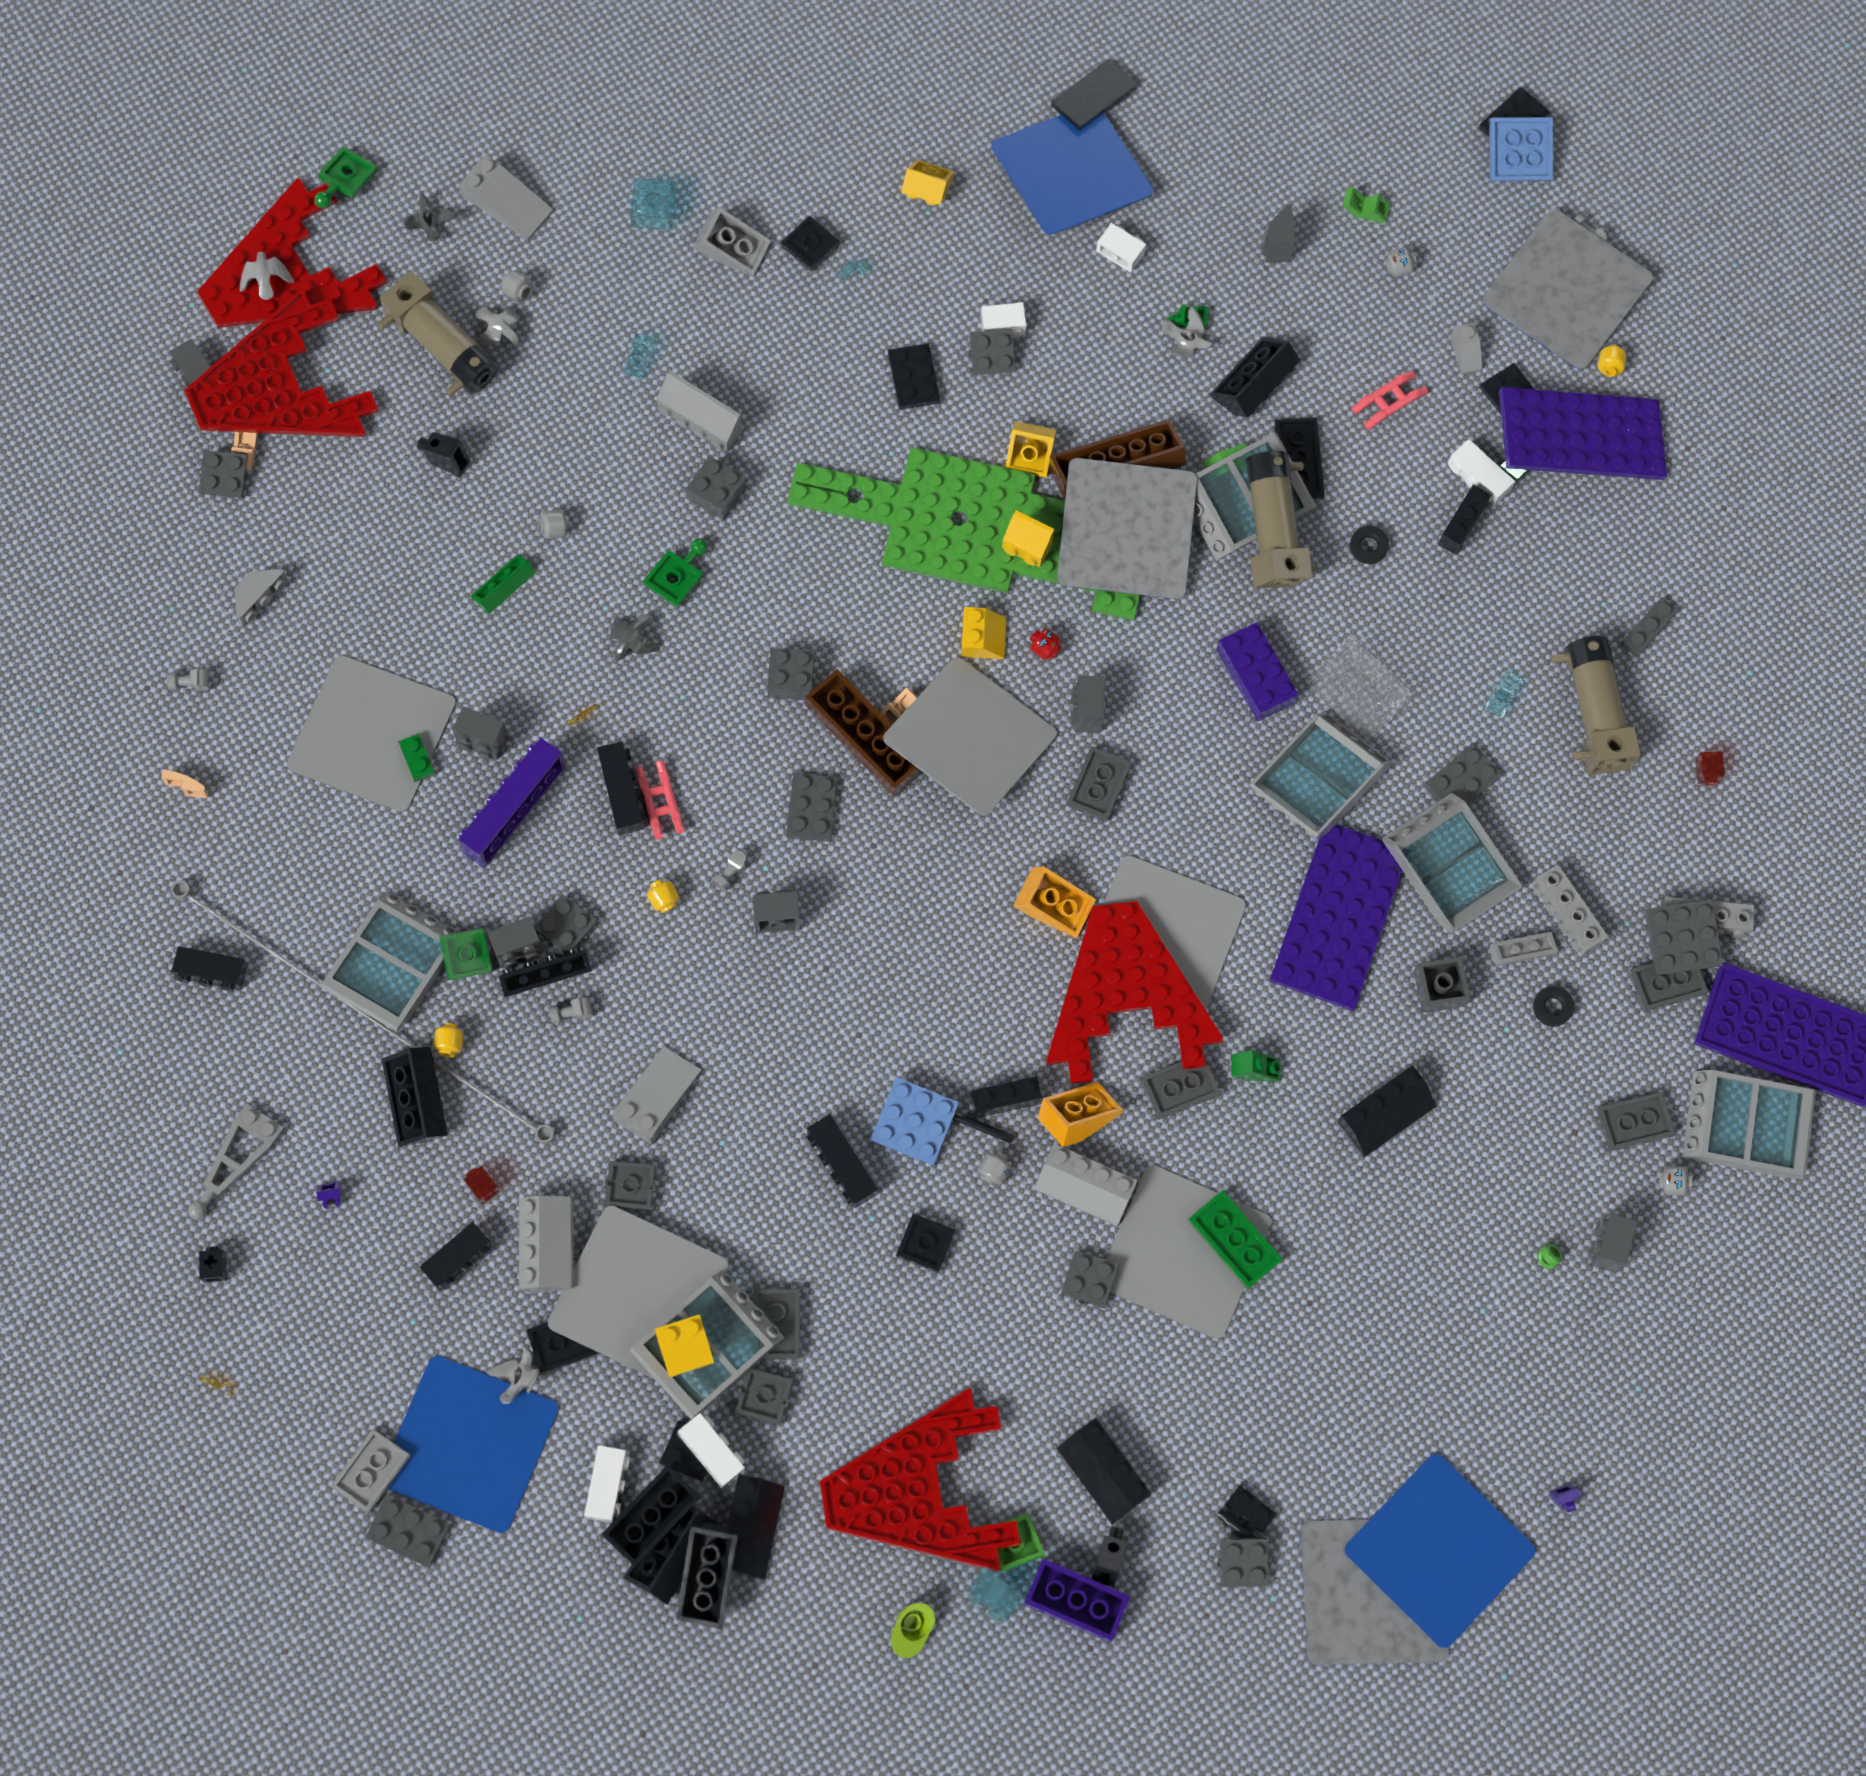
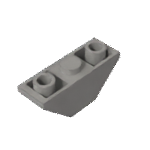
[235,569,287,627]

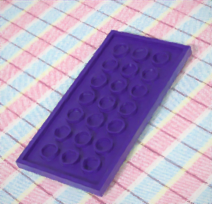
[1499,387,1667,480]
[1269,821,1409,1012]
[1693,962,1866,1108]

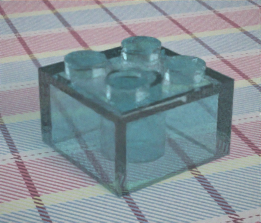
[630,178,677,230]
[966,1567,1023,1624]

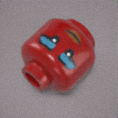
[1029,628,1062,660]

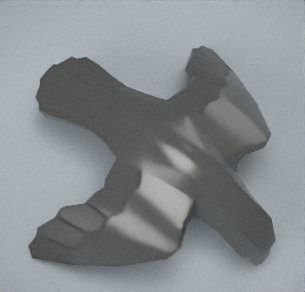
[403,193,456,241]
[610,614,660,661]

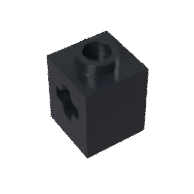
[199,1246,227,1283]

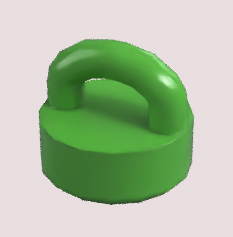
[1537,1243,1563,1269]

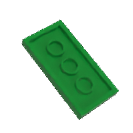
[1187,1190,1283,1290]

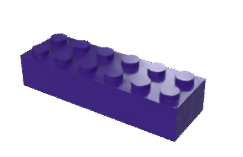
[458,738,565,868]

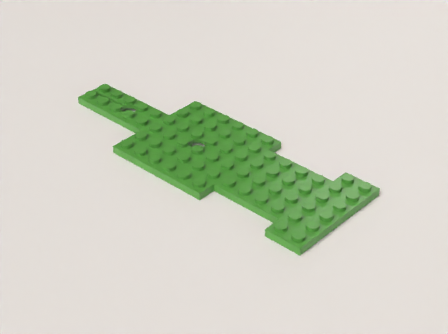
[787,447,1139,621]

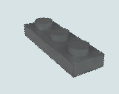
[1620,597,1678,657]

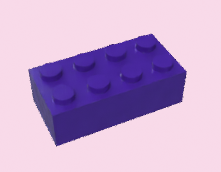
[1216,622,1299,722]
[1023,1558,1130,1643]

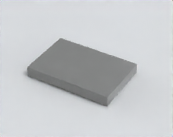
[330,1428,411,1514]

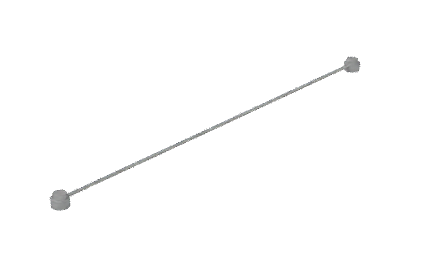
[171,881,554,1145]

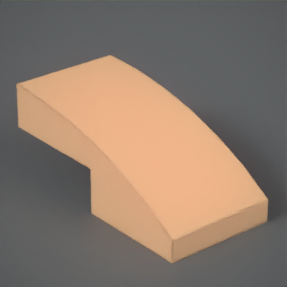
[231,432,258,471]
[880,688,917,725]
[161,770,209,798]

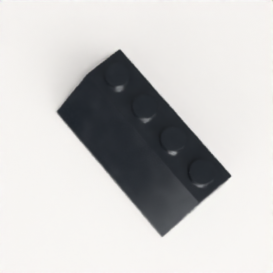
[1209,337,1300,418]
[382,1047,448,1147]
[1337,1065,1436,1158]
[1056,1418,1152,1525]
[601,1464,702,1567]
[727,1474,785,1580]
[623,1507,718,1605]
[676,1521,738,1629]

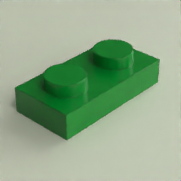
[398,733,435,782]

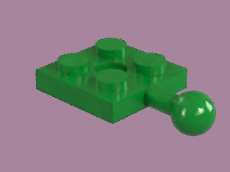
[315,147,377,209]
[642,538,708,608]

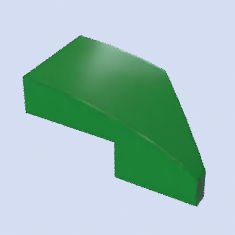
[1167,304,1209,329]

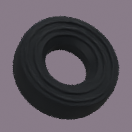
[1350,525,1389,564]
[1533,986,1574,1027]

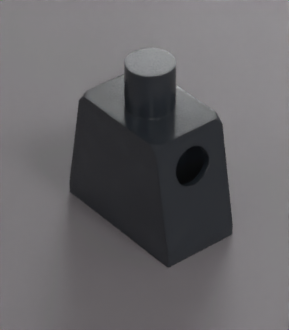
[417,432,471,477]
[1091,1527,1127,1587]

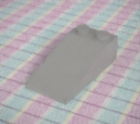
[459,155,553,241]
[612,1047,702,1145]

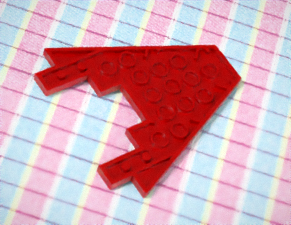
[197,178,387,328]
[184,289,378,437]
[1046,901,1223,1084]
[820,1388,1020,1572]

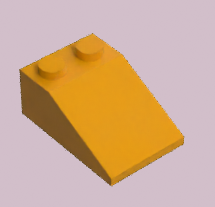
[1013,866,1096,938]
[1038,1082,1123,1147]

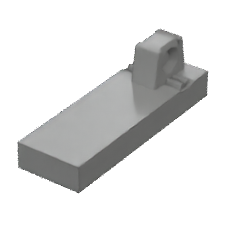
[1490,932,1558,967]

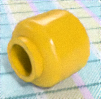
[1598,345,1627,377]
[646,879,680,913]
[433,1023,464,1058]

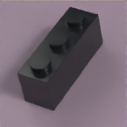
[1438,485,1491,555]
[171,946,248,992]
[970,1076,1042,1119]
[419,1221,493,1292]

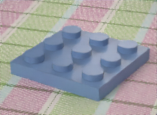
[1489,117,1553,182]
[871,1077,959,1166]

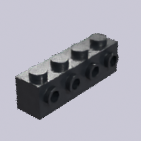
[597,741,647,836]
[498,947,592,997]
[805,1114,878,1208]

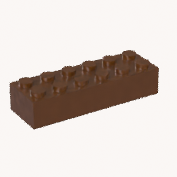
[1050,419,1186,501]
[805,669,922,797]

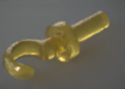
[567,704,597,726]
[199,1375,234,1396]

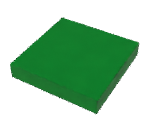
[439,928,493,981]

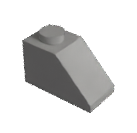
[1450,322,1482,375]

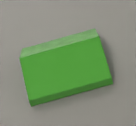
[997,1513,1045,1573]

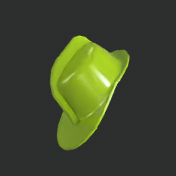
[891,1602,935,1658]

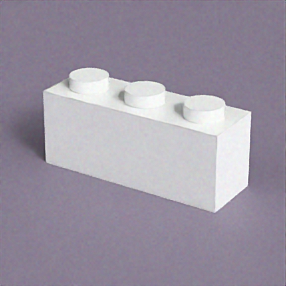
[1448,439,1515,506]
[677,1413,745,1488]
[584,1445,630,1523]

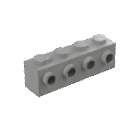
[1532,865,1608,956]
[1660,897,1754,939]

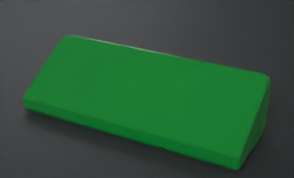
[470,554,535,614]

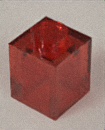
[1695,751,1725,786]
[463,1166,500,1205]

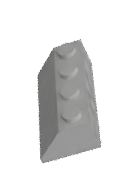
[657,371,742,452]
[1034,1143,1137,1227]
[519,1196,574,1294]

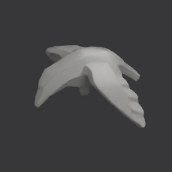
[240,252,294,300]
[475,306,520,346]
[1162,306,1212,357]
[486,1347,539,1404]

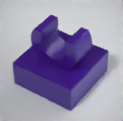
[316,1181,342,1209]
[1549,1484,1581,1513]

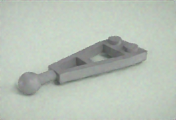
[188,1103,285,1219]

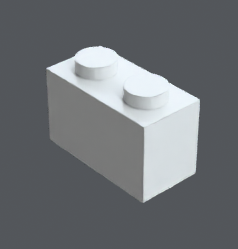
[1096,223,1146,273]
[981,303,1026,338]

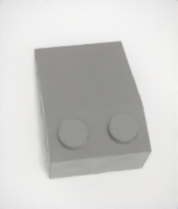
[693,207,771,276]

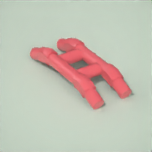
[1351,371,1428,431]
[634,760,685,840]

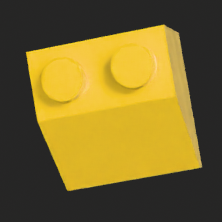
[901,159,955,206]
[1005,421,1056,478]
[1002,510,1054,567]
[961,607,1006,659]
[655,1314,714,1378]

